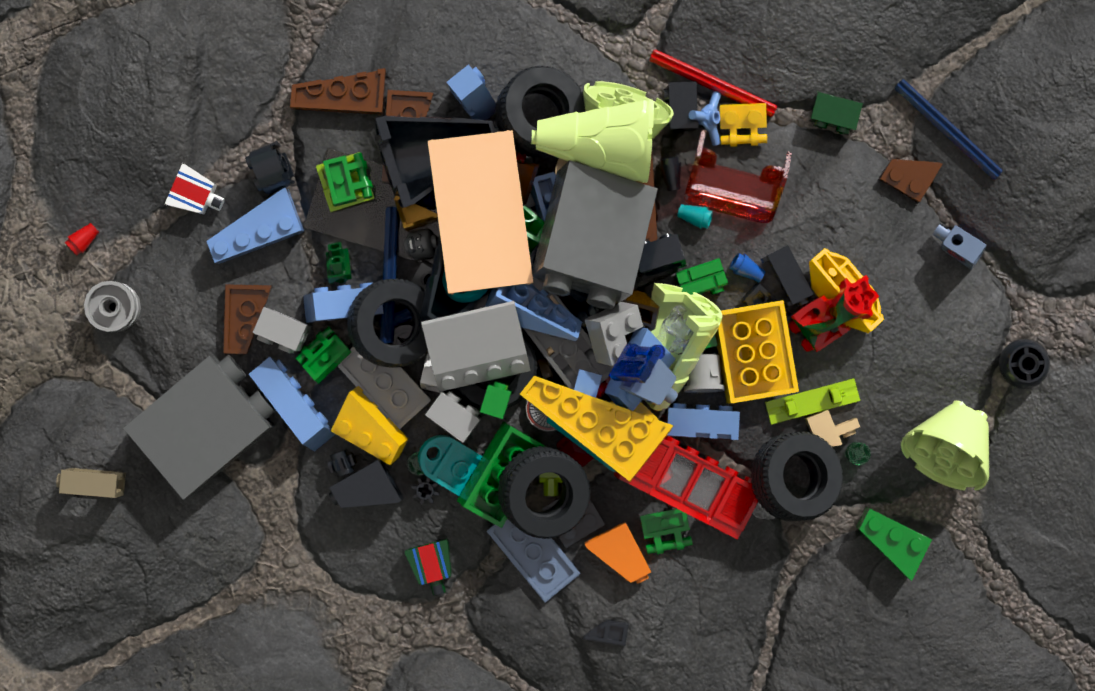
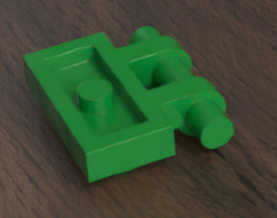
[323,153,373,207]
[296,326,352,384]
[640,508,693,555]

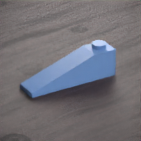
[485,284,582,341]

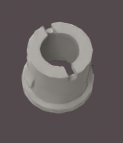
[684,354,725,393]

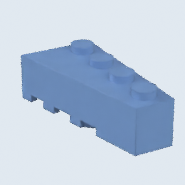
[207,187,304,264]
[249,357,336,452]

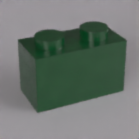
[809,92,863,135]

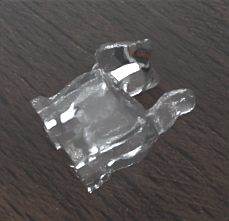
[656,305,694,355]

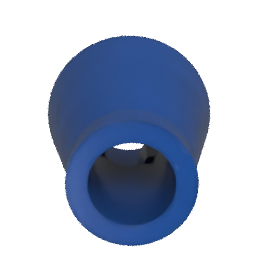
[729,253,765,283]

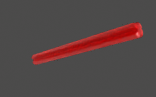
[649,50,777,117]

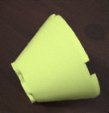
[583,81,674,140]
[901,401,989,491]

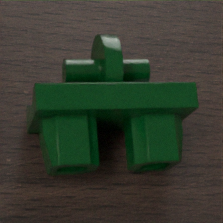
[326,242,352,284]

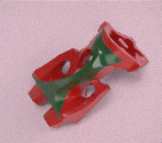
[788,275,879,352]

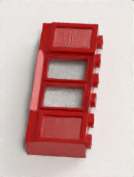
[614,436,758,540]

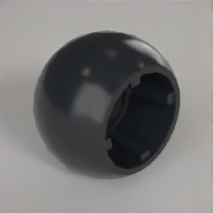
[999,339,1050,389]

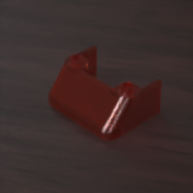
[684,130,792,223]

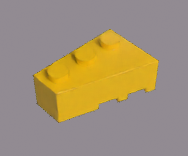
[331,386,408,465]

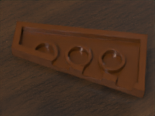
[382,90,434,183]

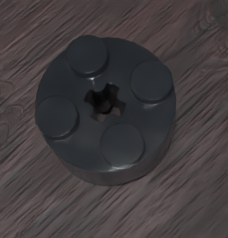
[245,141,295,195]

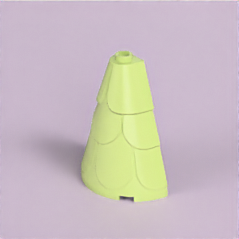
[531,100,654,183]
[646,283,722,411]

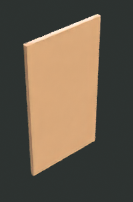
[428,130,533,294]

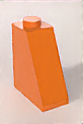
[584,522,651,584]

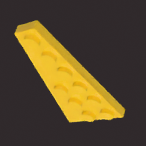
[520,376,674,482]

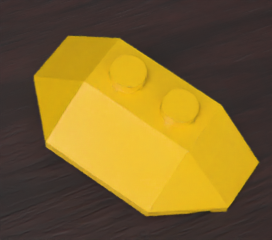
[809,248,884,333]

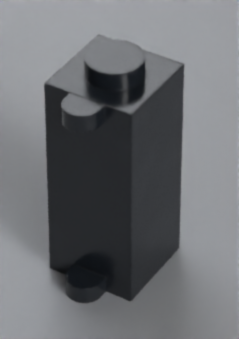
[760,245,813,308]

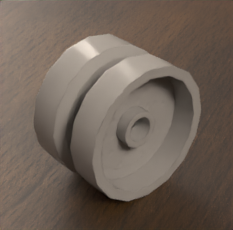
[84,281,141,332]

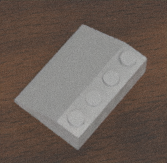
[421,301,531,392]

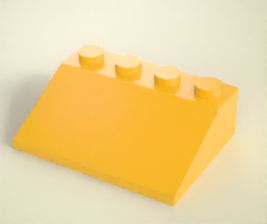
[715,300,799,404]

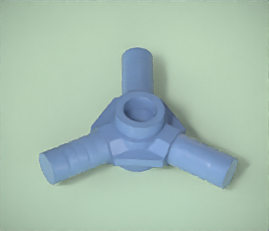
[689,91,721,146]

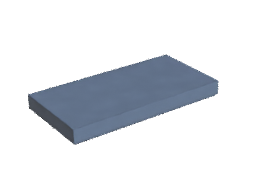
[487,519,581,602]

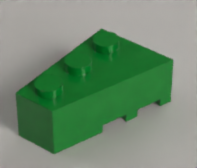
[856,507,932,581]

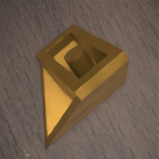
[394,196,438,231]

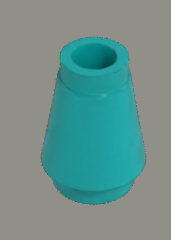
[677,204,713,229]

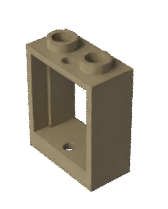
[56,468,126,498]

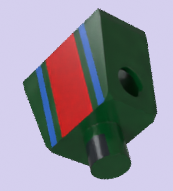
[404,538,452,596]

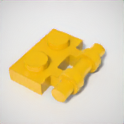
[720,103,767,147]

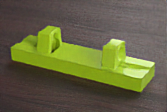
[765,378,860,424]

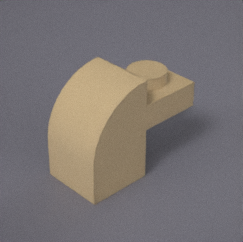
[804,410,860,446]

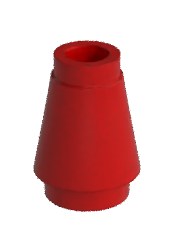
[64,223,99,256]

